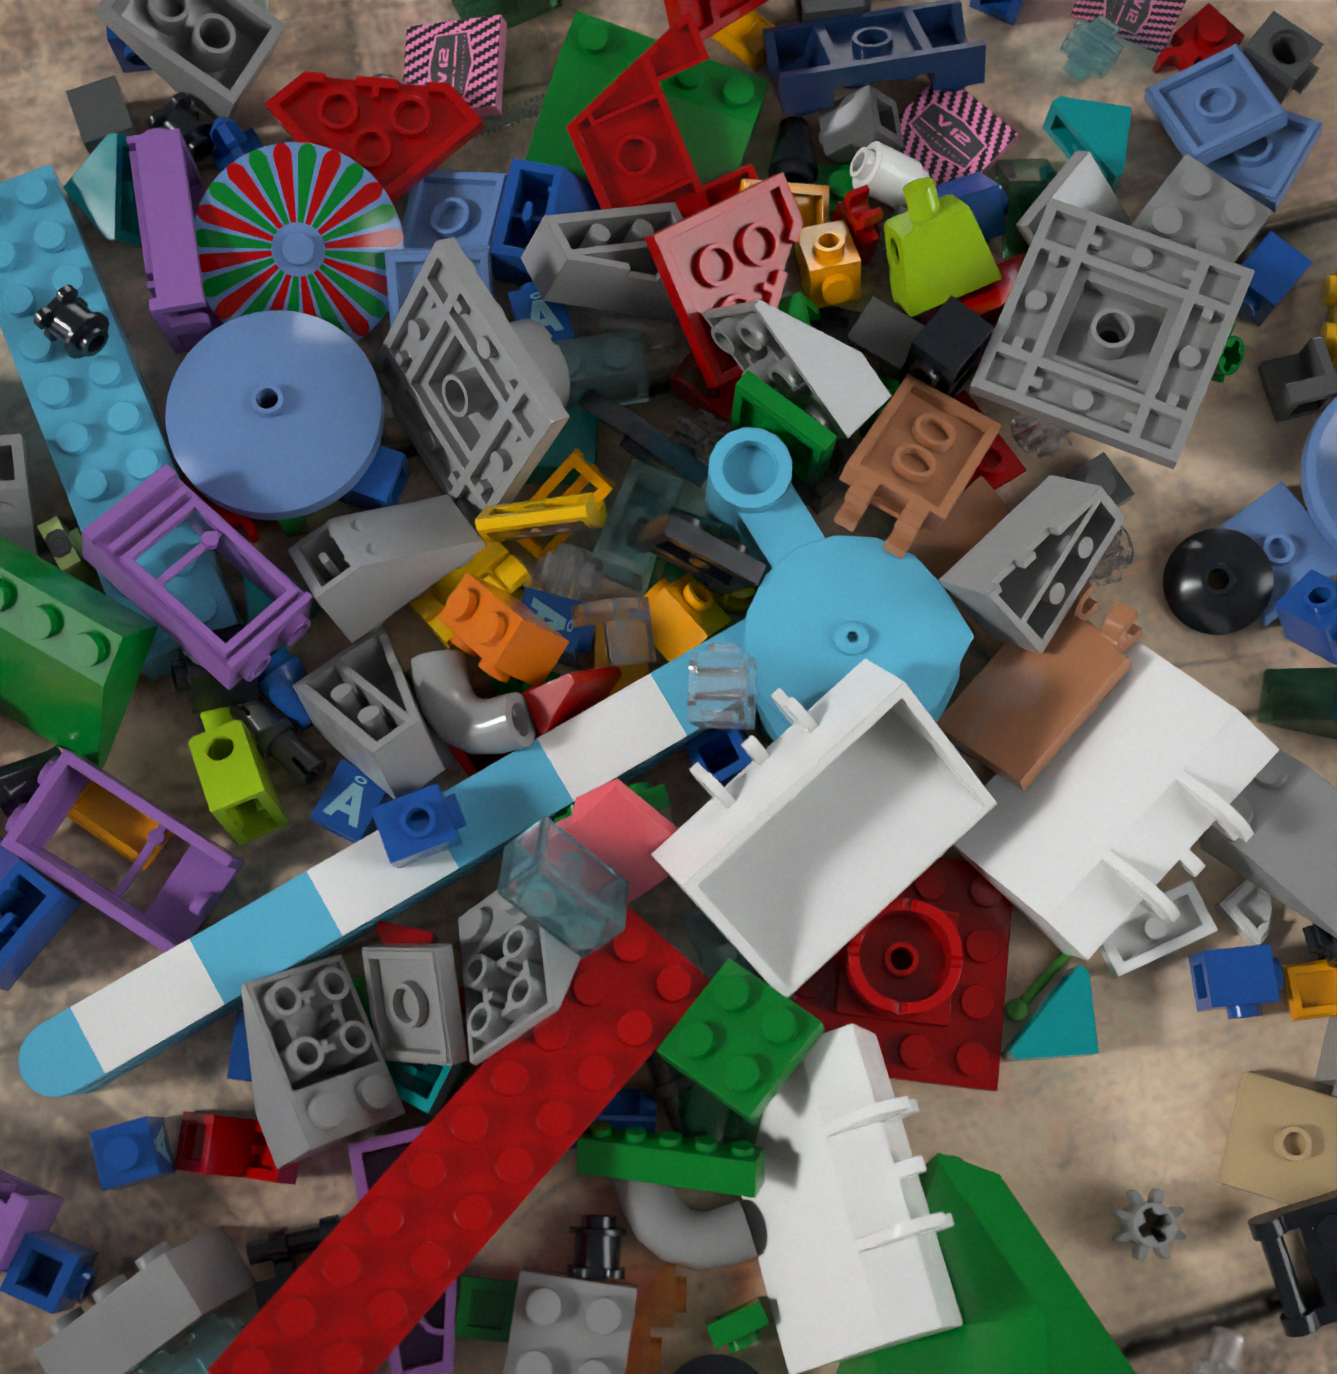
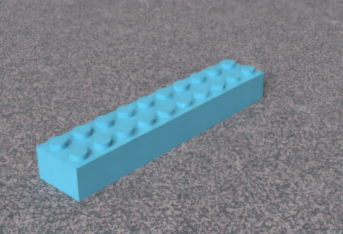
[0,164,245,682]

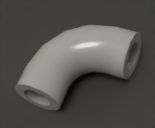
[411,650,536,755]
[612,1178,757,1271]

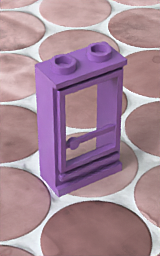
[126,128,224,354]
[82,463,313,690]
[0,749,245,952]

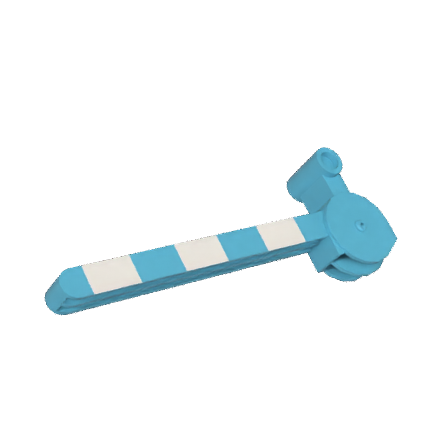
[18,427,974,1097]

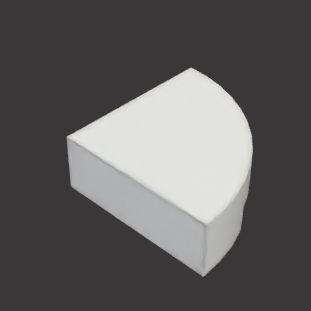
[1214,878,1272,946]

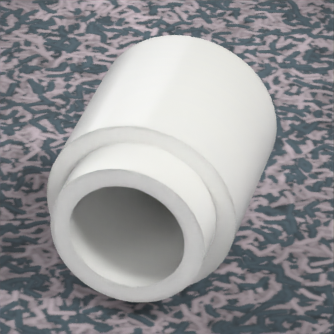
[850,141,930,209]

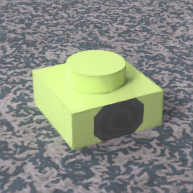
[37,516,95,582]

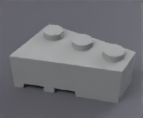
[521,202,684,322]
[938,474,1126,655]
[293,625,445,799]
[33,1225,257,1374]

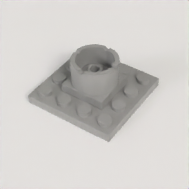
[969,198,1255,469]
[372,237,570,536]

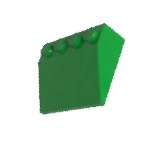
[525,10,770,218]
[0,535,159,768]

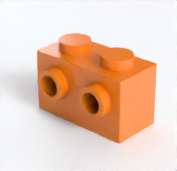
[437,572,569,688]

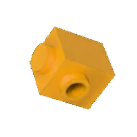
[795,219,861,308]
[632,573,733,662]

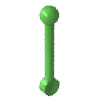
[1005,952,1071,1021]

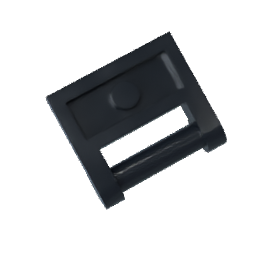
[626,513,766,596]
[1247,1190,1337,1337]

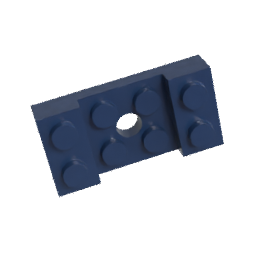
[762,0,986,116]

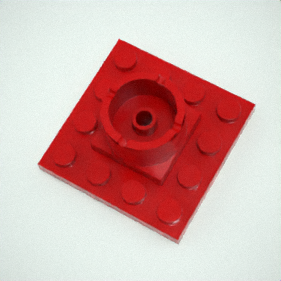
[788,858,1012,1092]

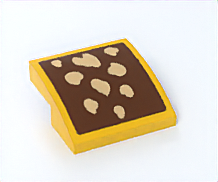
[475,492,608,542]

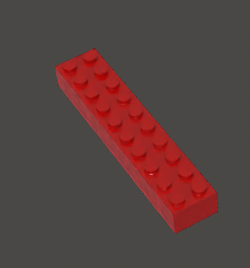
[207,904,711,1374]

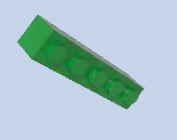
[577,1122,765,1198]

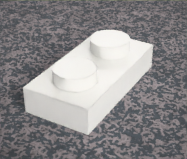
[1099,880,1218,978]

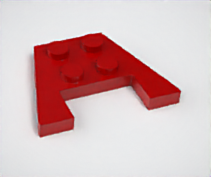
[566,12,759,218]

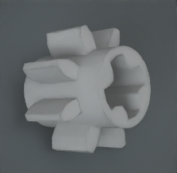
[1110,1189,1187,1261]

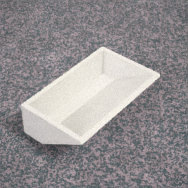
[952,641,1279,960]
[651,658,997,998]
[715,1023,964,1374]

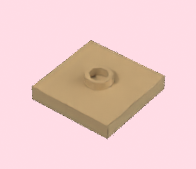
[1218,1071,1337,1205]

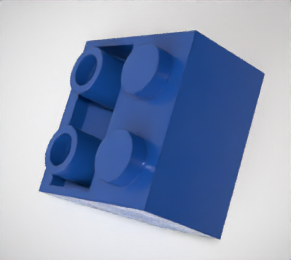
[491,158,602,285]
[0,836,82,991]

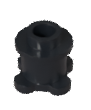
[147,92,215,162]
[33,284,109,359]
[567,1215,627,1279]

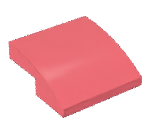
[526,778,678,914]

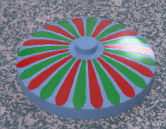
[194,142,405,342]

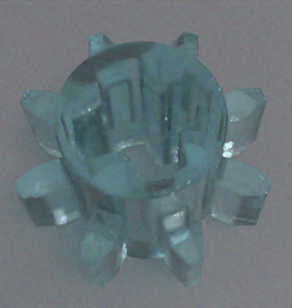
[1059,15,1124,82]

